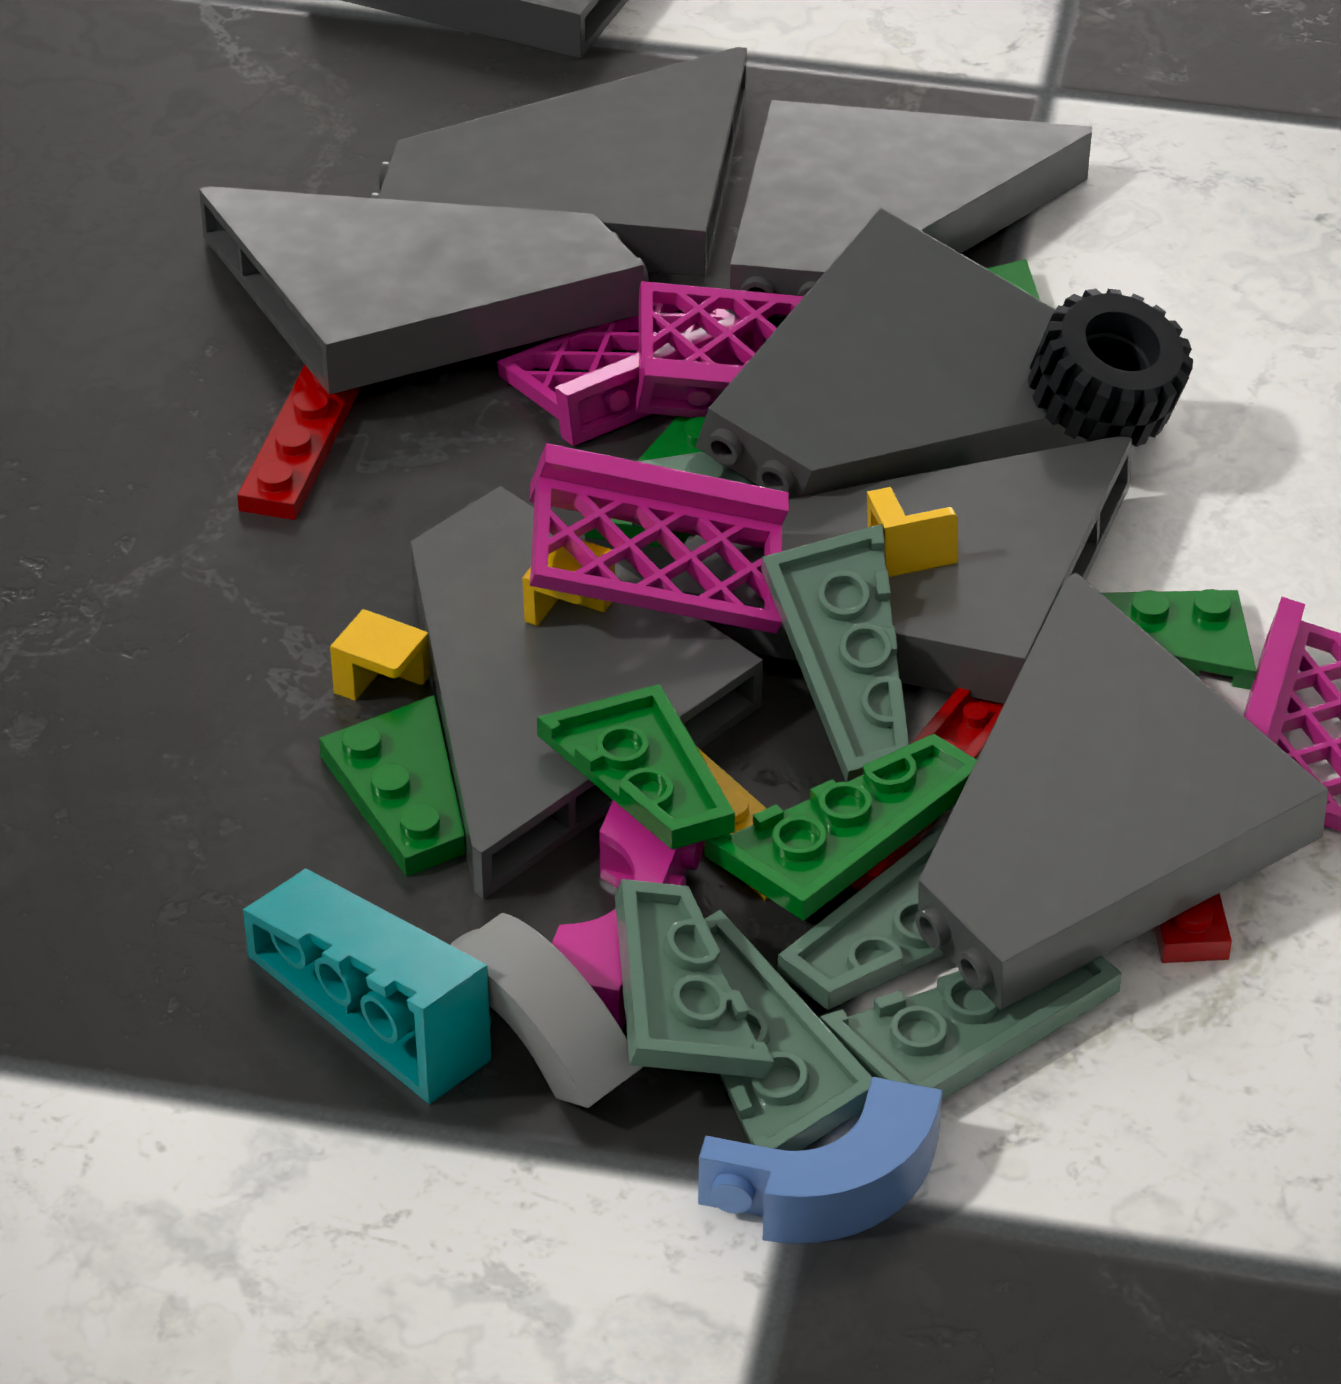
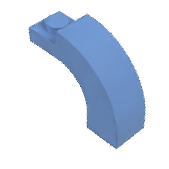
[698,1077,943,1244]

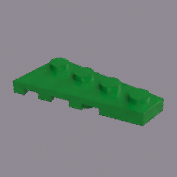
[704,734,977,921]

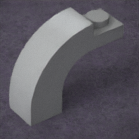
[451,913,643,1108]

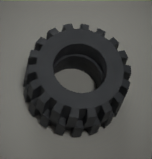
[1028,288,1193,447]

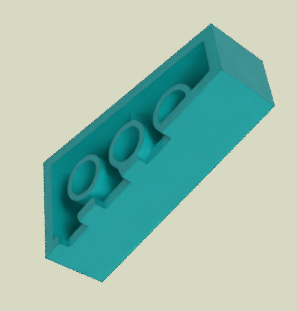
[243,868,492,1104]

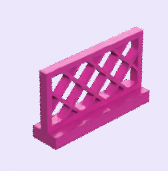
[636,281,804,418]
[497,303,764,446]
[529,443,789,634]
[1243,596,1341,832]

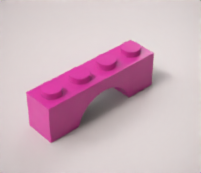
[552,800,704,1030]

